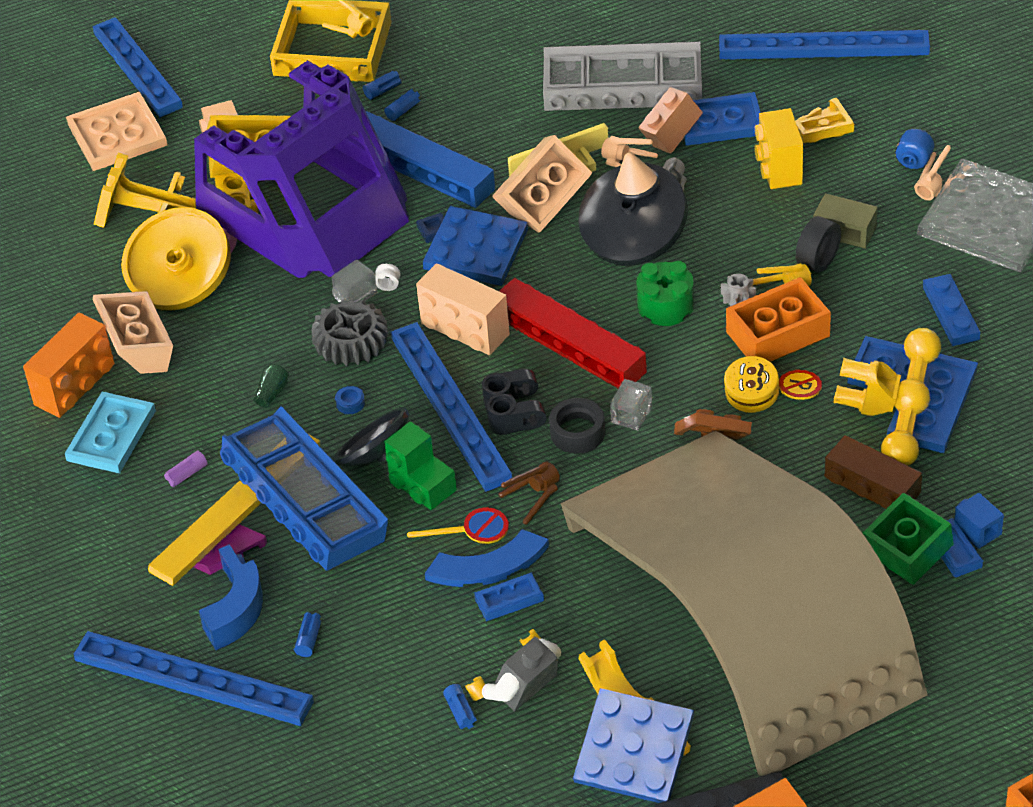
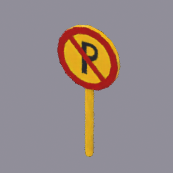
[778,370,822,400]

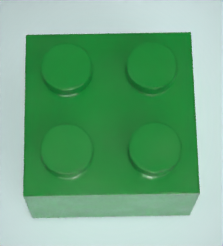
[863,492,954,585]

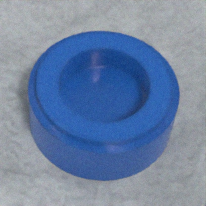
[335,386,365,414]

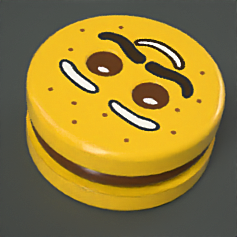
[724,356,779,413]

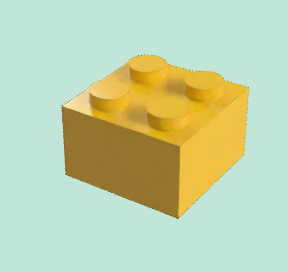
[755,108,803,189]

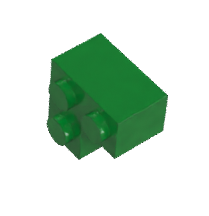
[384,421,457,510]

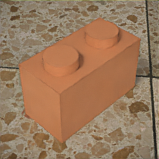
[638,87,703,154]

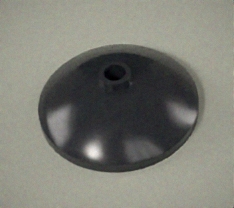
[333,407,409,466]

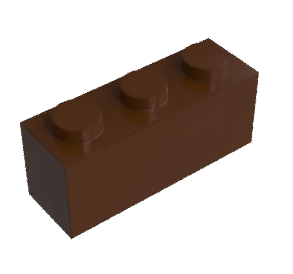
[825,435,922,509]

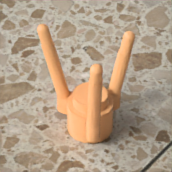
[601,136,658,168]
[914,145,970,200]

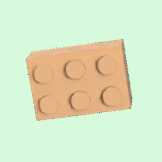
[416,263,510,355]

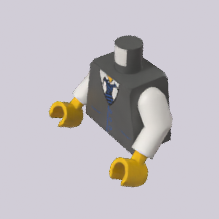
[465,629,561,712]

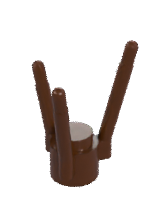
[498,462,560,524]

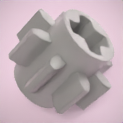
[721,274,756,306]

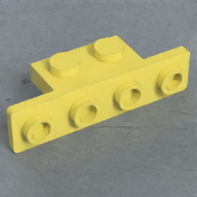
[508,123,608,176]

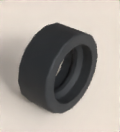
[795,216,841,273]
[549,398,605,454]

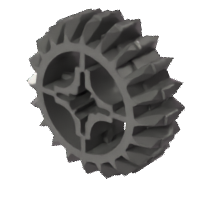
[311,298,388,367]

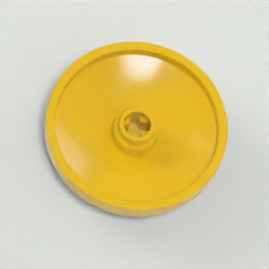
[122,207,231,310]

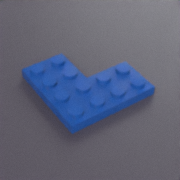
[847,336,978,453]

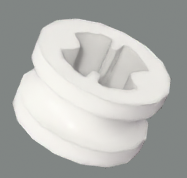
[374,263,400,291]

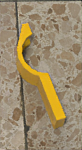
[578,639,691,756]

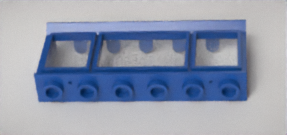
[220,406,388,571]

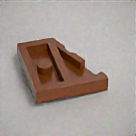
[674,409,752,439]

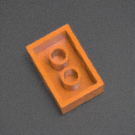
[726,277,831,362]
[23,312,115,418]

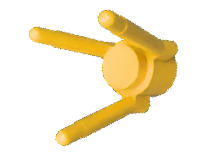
[322,0,374,38]
[753,263,812,286]

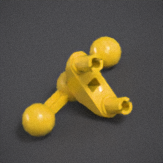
[833,328,941,466]

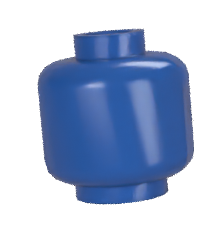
[895,129,935,169]

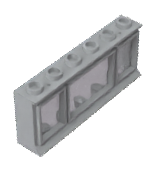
[543,42,702,111]

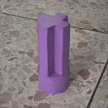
[164,450,207,487]

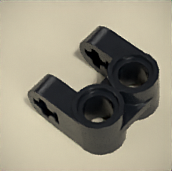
[482,369,547,435]

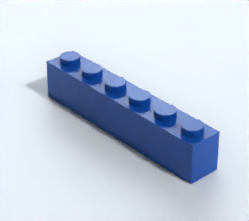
[366,111,495,208]

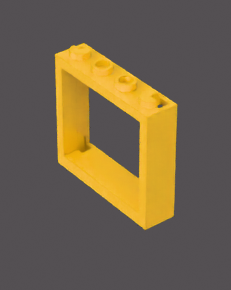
[270,0,391,82]

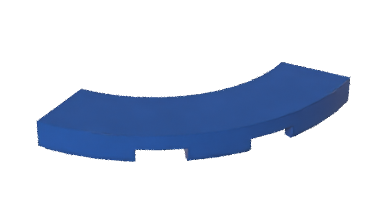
[425,529,549,587]

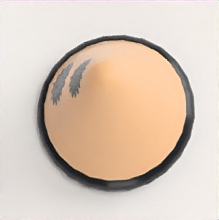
[614,153,660,200]

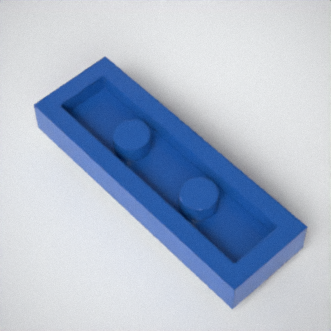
[923,274,980,346]

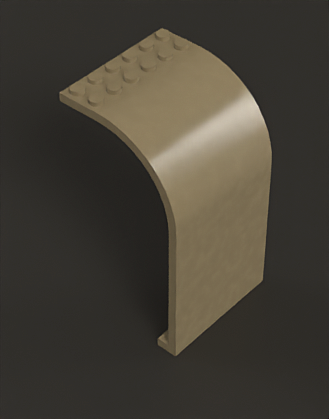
[561,431,927,776]

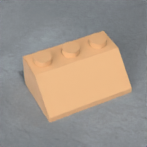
[492,135,592,233]
[93,291,173,374]

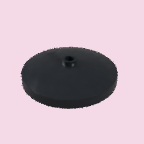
[578,163,688,266]

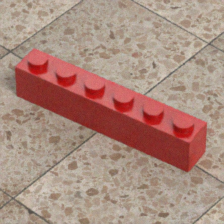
[499,278,647,393]

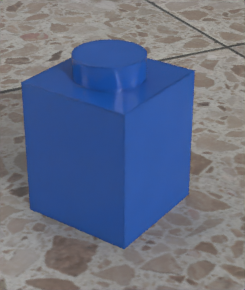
[955,493,1004,549]

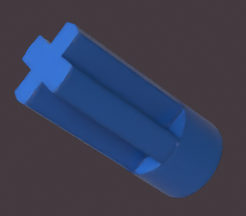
[363,71,402,100]
[384,89,420,121]
[294,612,321,657]
[443,684,477,729]

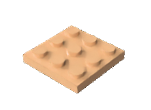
[66,92,168,171]

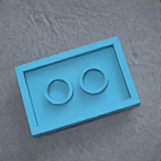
[65,391,156,474]

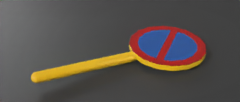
[407,507,509,544]

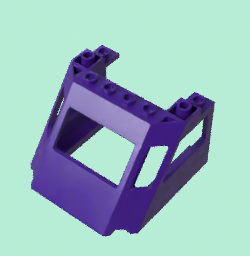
[194,60,409,278]

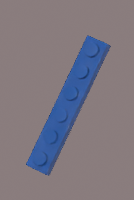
[93,17,183,118]

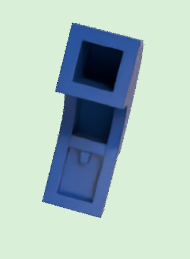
[199,544,263,650]

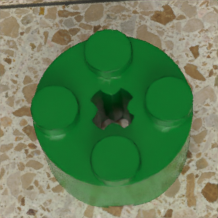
[636,261,694,326]

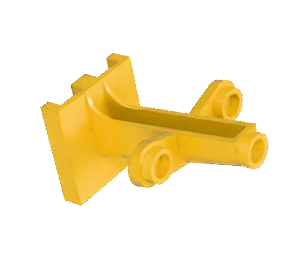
[94,152,196,228]

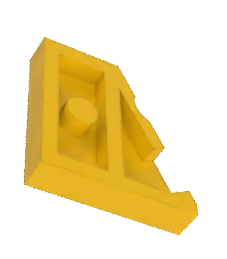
[795,98,854,143]

